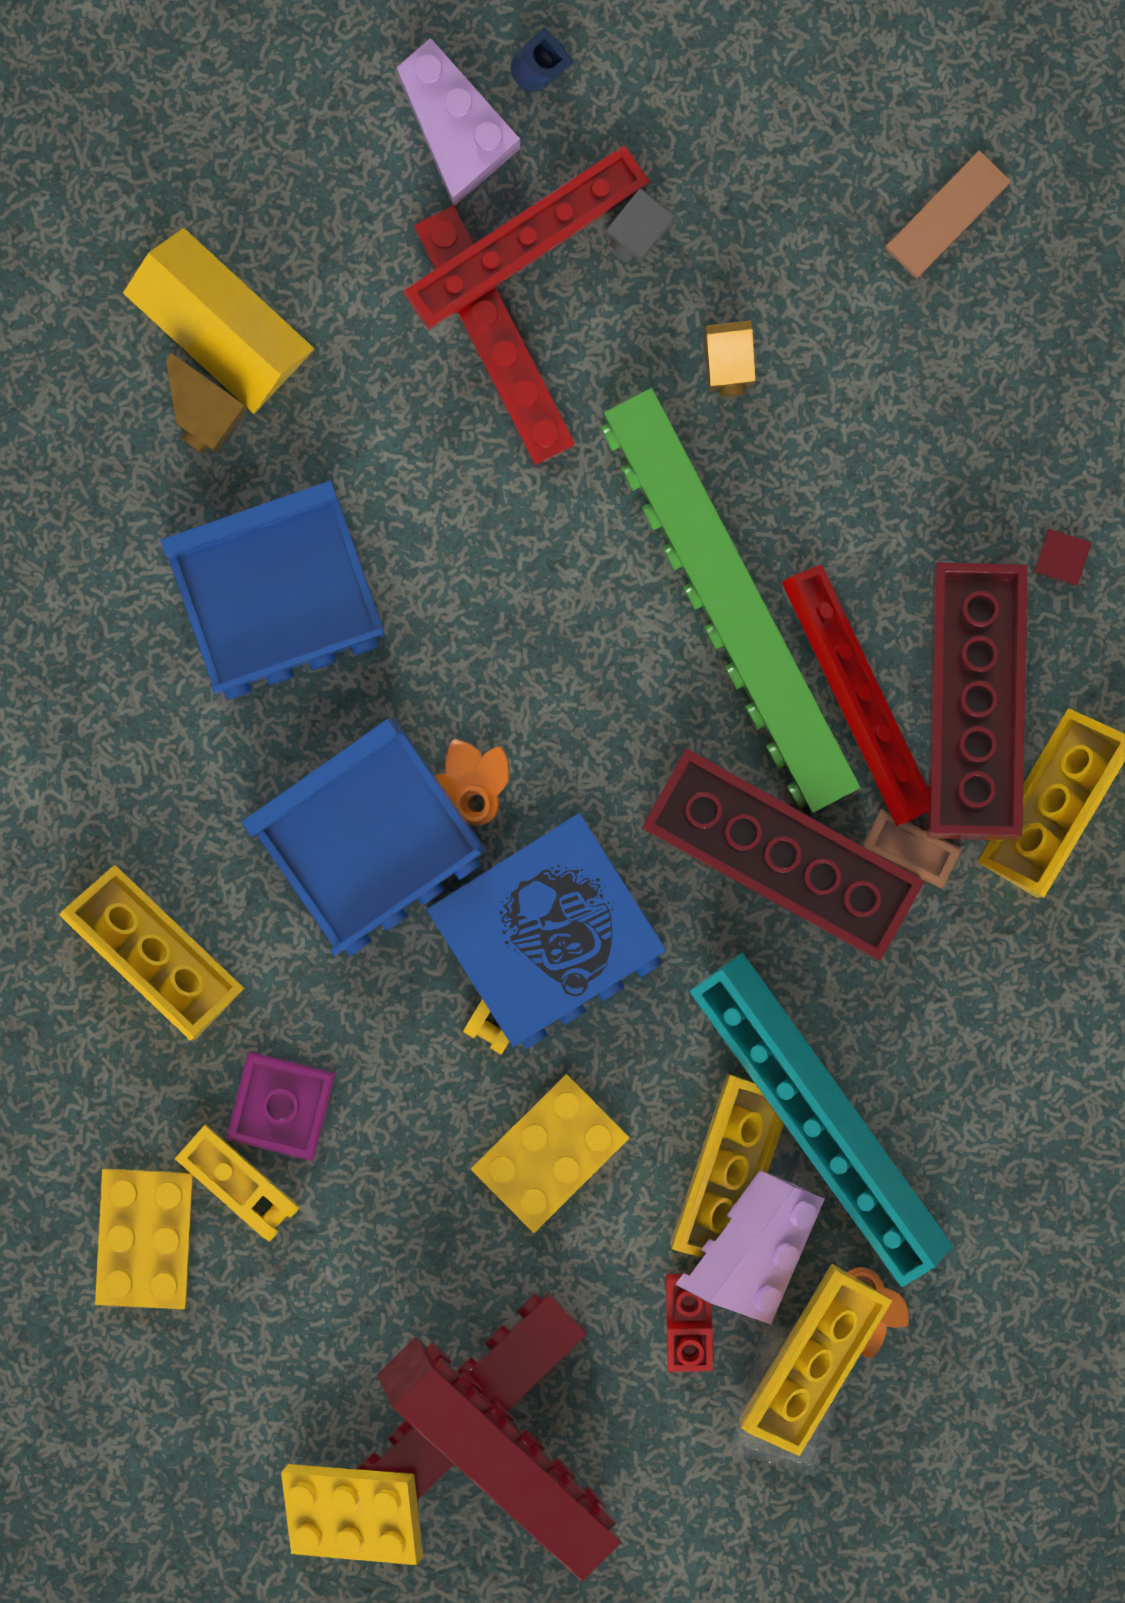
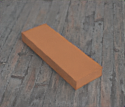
[885,151,1011,279]

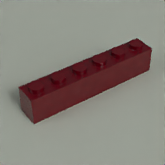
[356,1291,587,1500]

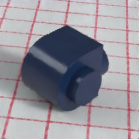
[511,28,574,92]

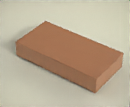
[862,809,962,889]

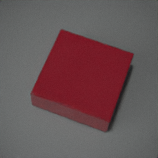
[1034,529,1091,586]

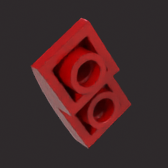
[666,1274,713,1372]

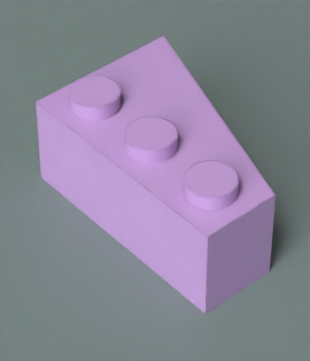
[397,38,521,207]
[676,1171,824,1324]

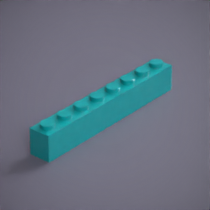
[689,952,953,1287]

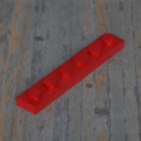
[403,145,650,331]
[414,205,575,466]
[781,564,928,826]

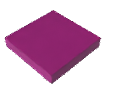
[226,1051,336,1161]

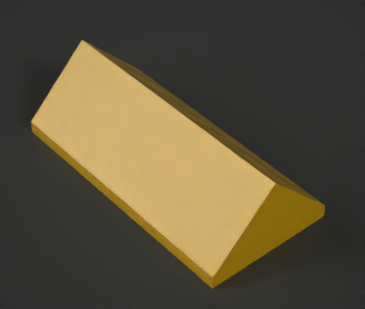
[123,228,315,414]
[977,708,1125,898]
[59,865,244,1041]
[670,1073,784,1258]
[739,1264,893,1456]

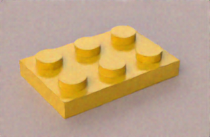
[471,1073,630,1233]
[95,1169,193,1309]
[281,1464,423,1565]

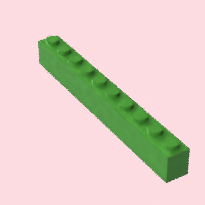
[600,388,861,814]

